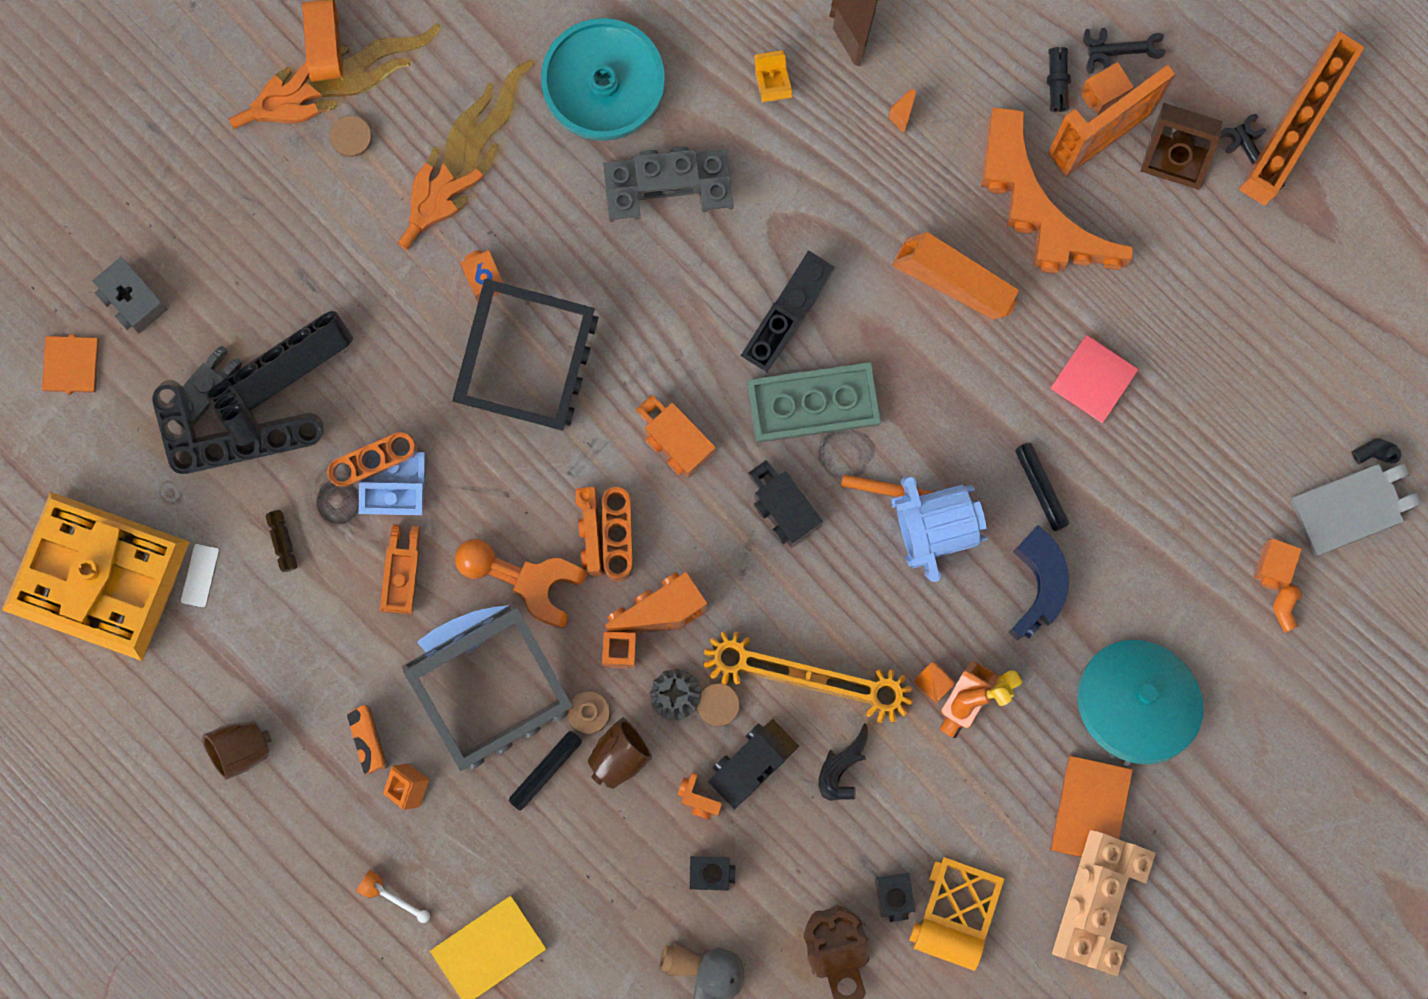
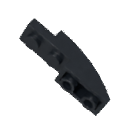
[741,250,836,373]

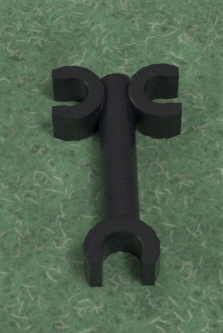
[1083,28,1166,74]
[1220,114,1285,190]

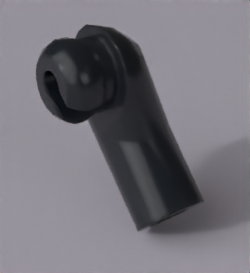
[1351,438,1402,465]

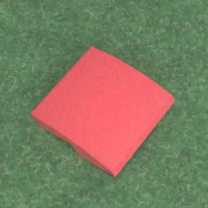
[1050,335,1139,423]

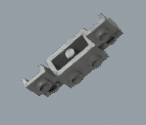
[603,147,734,222]

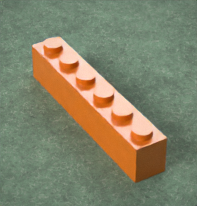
[1238,31,1365,206]

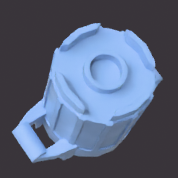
[891,476,987,582]

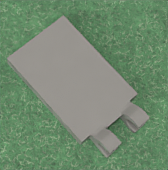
[1290,463,1422,557]

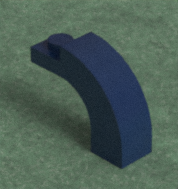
[1009,525,1069,640]

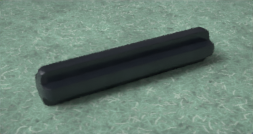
[1015,442,1069,531]
[508,731,582,811]

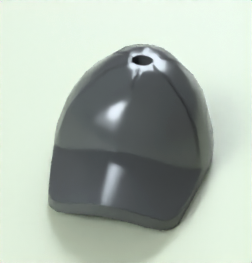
[693,948,744,999]

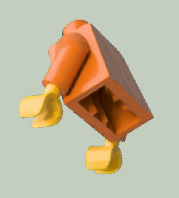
[940,660,1023,738]

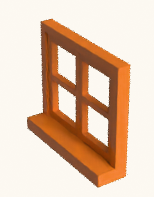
[1048,65,1176,177]

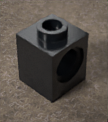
[689,856,736,891]
[875,873,916,922]

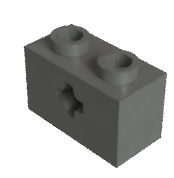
[92,257,167,334]

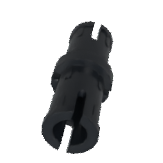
[1047,47,1071,112]

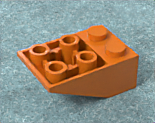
[605,572,707,633]

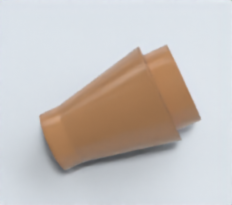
[659,943,703,976]

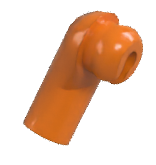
[1273,585,1302,633]

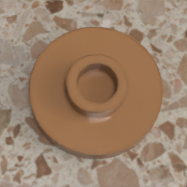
[330,116,372,157]
[697,684,740,727]
[567,691,610,734]

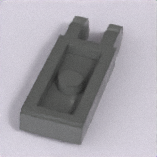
[167,346,243,428]

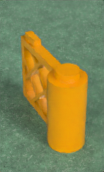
[909,857,1004,971]

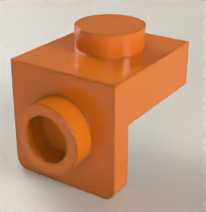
[678,772,722,820]

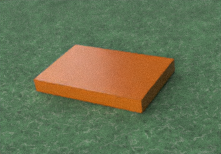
[1050,756,1133,857]

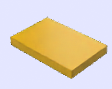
[430,895,547,999]

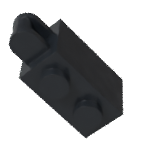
[748,460,823,548]

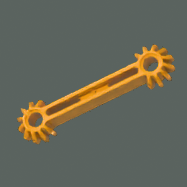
[704,631,913,723]

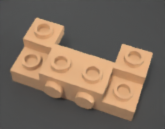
[1052,830,1155,977]

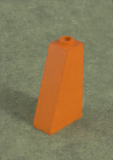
[892,232,1019,320]

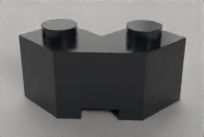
[708,719,800,810]

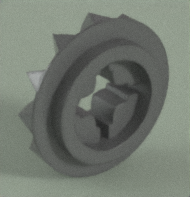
[649,668,701,720]

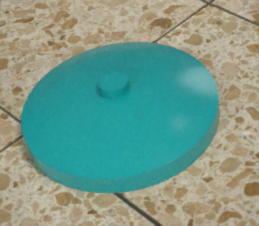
[541,18,665,141]
[1077,640,1204,764]

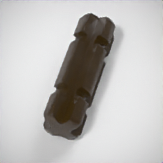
[265,510,297,572]

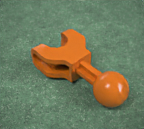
[455,539,588,628]

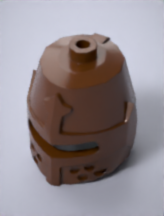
[587,717,652,789]
[202,721,272,780]

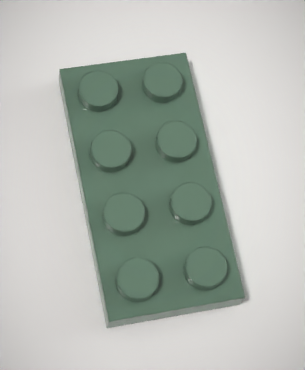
[747,362,881,443]

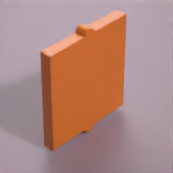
[42,334,99,395]

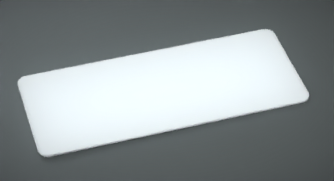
[181,544,219,607]

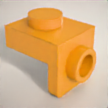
[754,50,792,103]

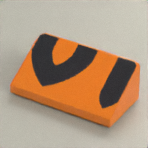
[347,705,388,774]

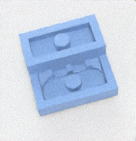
[358,451,426,515]

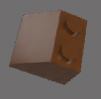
[829,0,878,66]
[1141,102,1222,190]

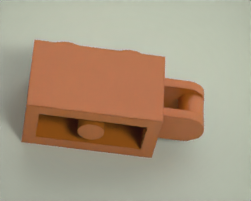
[635,395,716,478]

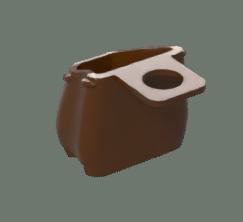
[803,905,870,999]

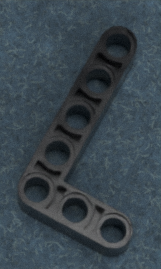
[207,311,353,446]
[152,380,323,474]

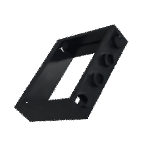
[452,278,599,431]

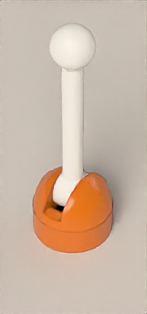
[356,869,430,923]

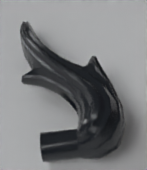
[818,723,868,801]

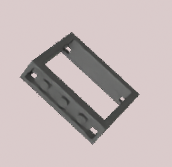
[402,603,573,771]

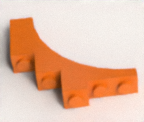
[981,107,1133,273]

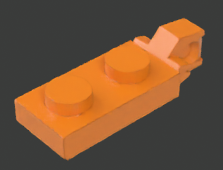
[575,487,604,577]

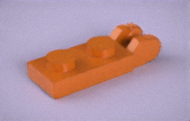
[380,524,420,615]

